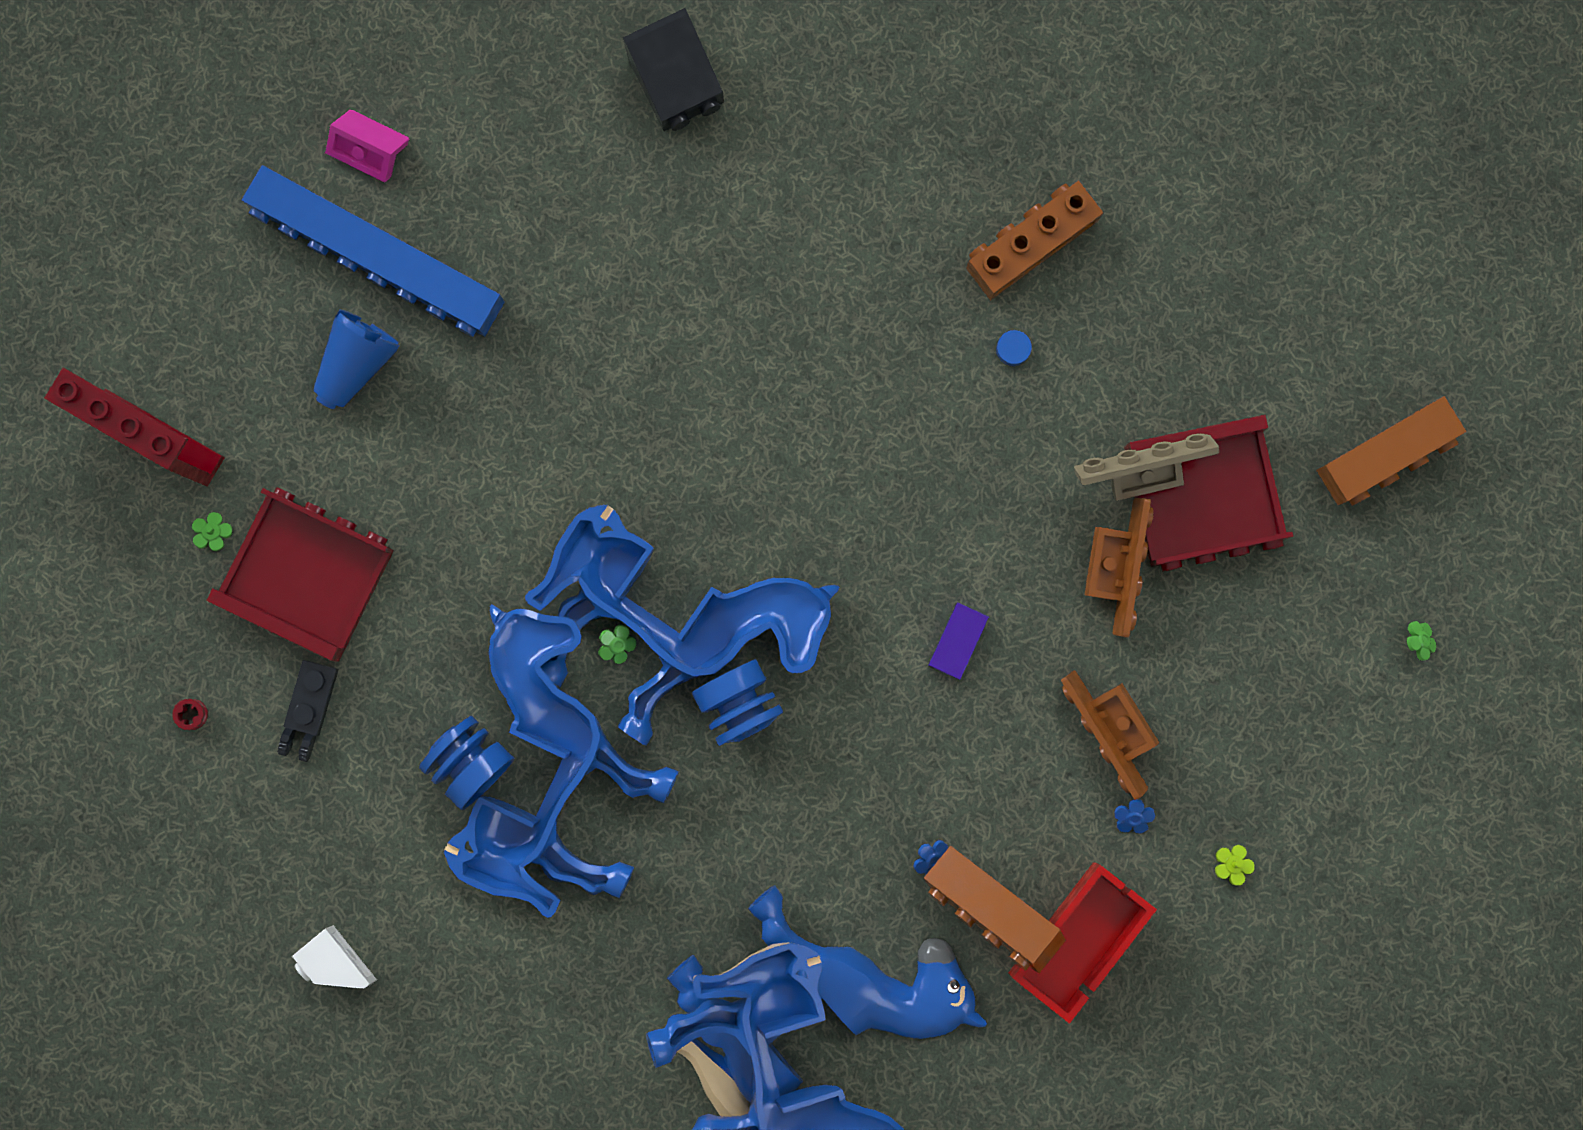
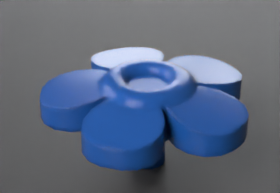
[1114,799,1155,833]
[914,840,948,875]

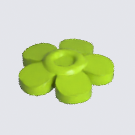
[1215,845,1254,886]

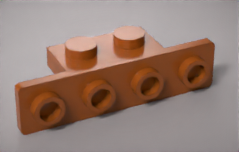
[1084,498,1153,638]
[1061,670,1159,800]

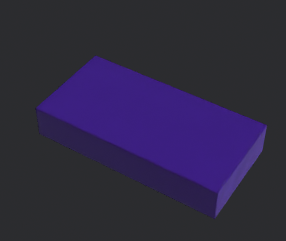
[928,602,989,680]

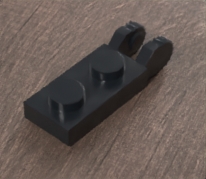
[277,660,339,762]

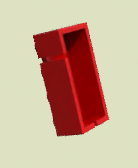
[1008,862,1157,1024]

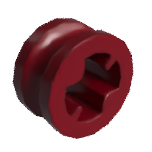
[173,699,208,730]

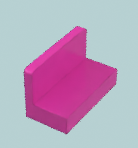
[325,110,409,182]

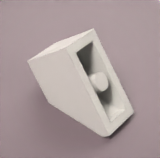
[292,925,377,989]

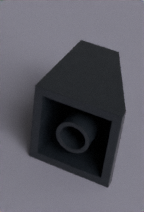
[623,8,724,131]

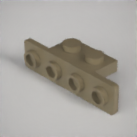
[1074,434,1219,501]

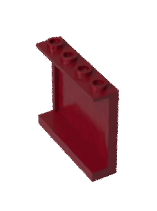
[44,367,225,487]
[1124,415,1293,572]
[206,487,394,662]

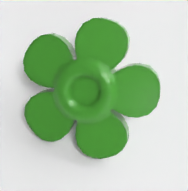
[192,512,232,551]
[1407,621,1436,661]
[598,625,636,664]

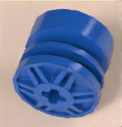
[692,659,784,746]
[419,716,515,810]

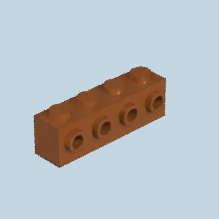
[966,180,1103,301]
[1316,396,1467,506]
[924,846,1066,974]

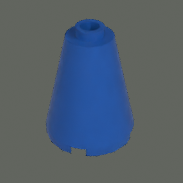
[313,309,400,409]

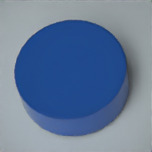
[996,330,1032,366]

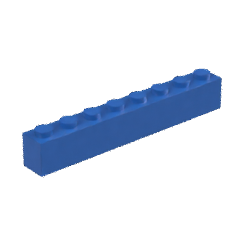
[242,165,505,337]

